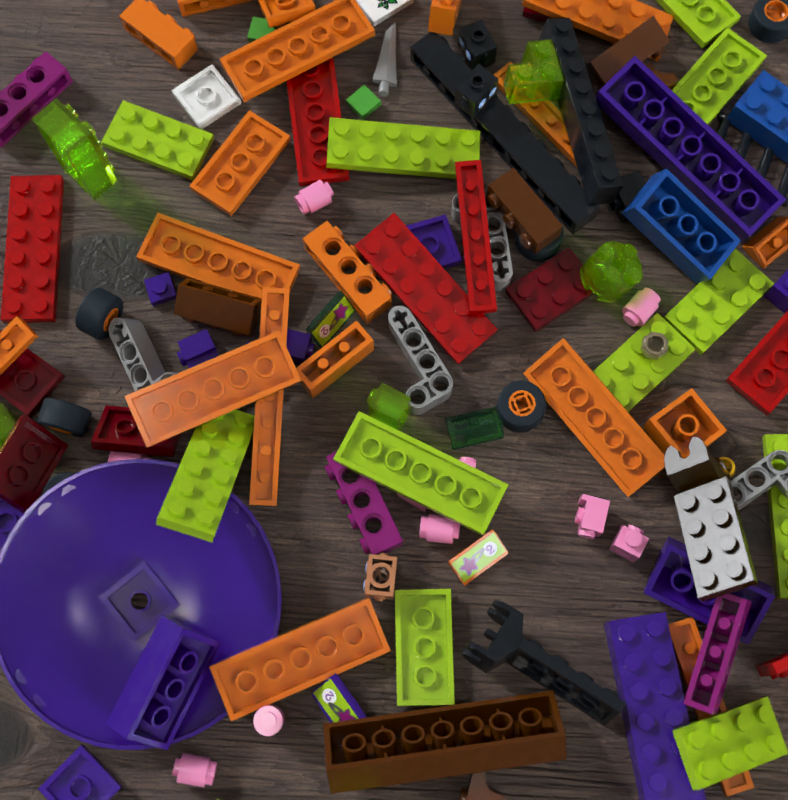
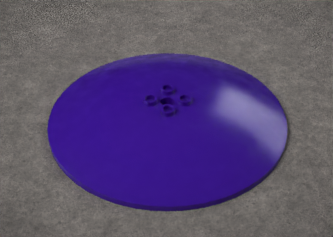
[0,459,282,750]

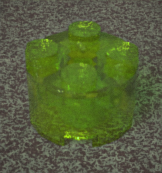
[580,241,643,303]

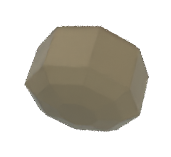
[641,332,669,360]

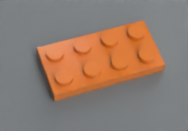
[189,110,291,217]

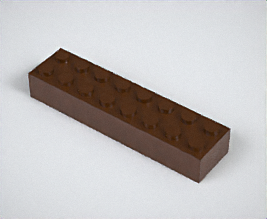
[323,690,567,794]

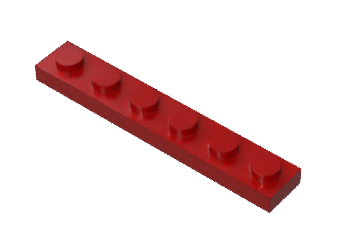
[455,160,497,314]

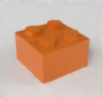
[643,388,727,458]

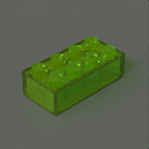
[32,98,117,200]

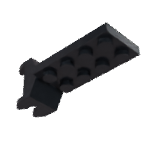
[462,600,626,726]

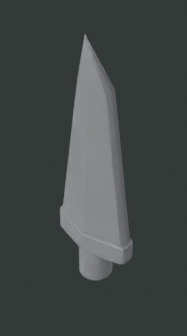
[372,22,397,97]

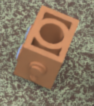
[363,553,397,602]

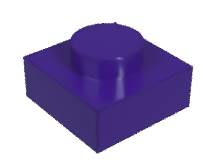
[144,272,177,306]

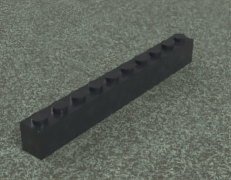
[410,32,600,235]

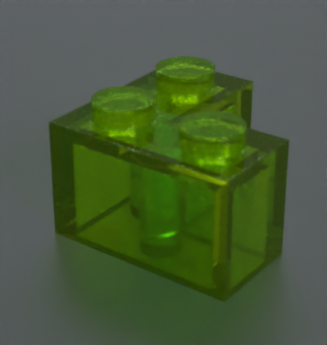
[503,39,564,104]
[367,382,411,431]

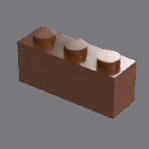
[587,16,670,87]
[487,168,563,254]
[174,278,262,336]

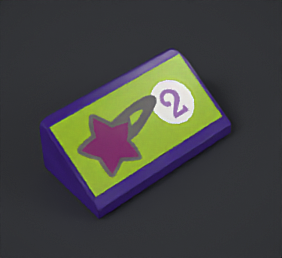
[311,673,367,723]

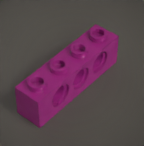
[0,51,73,148]
[324,452,403,555]
[683,593,751,715]

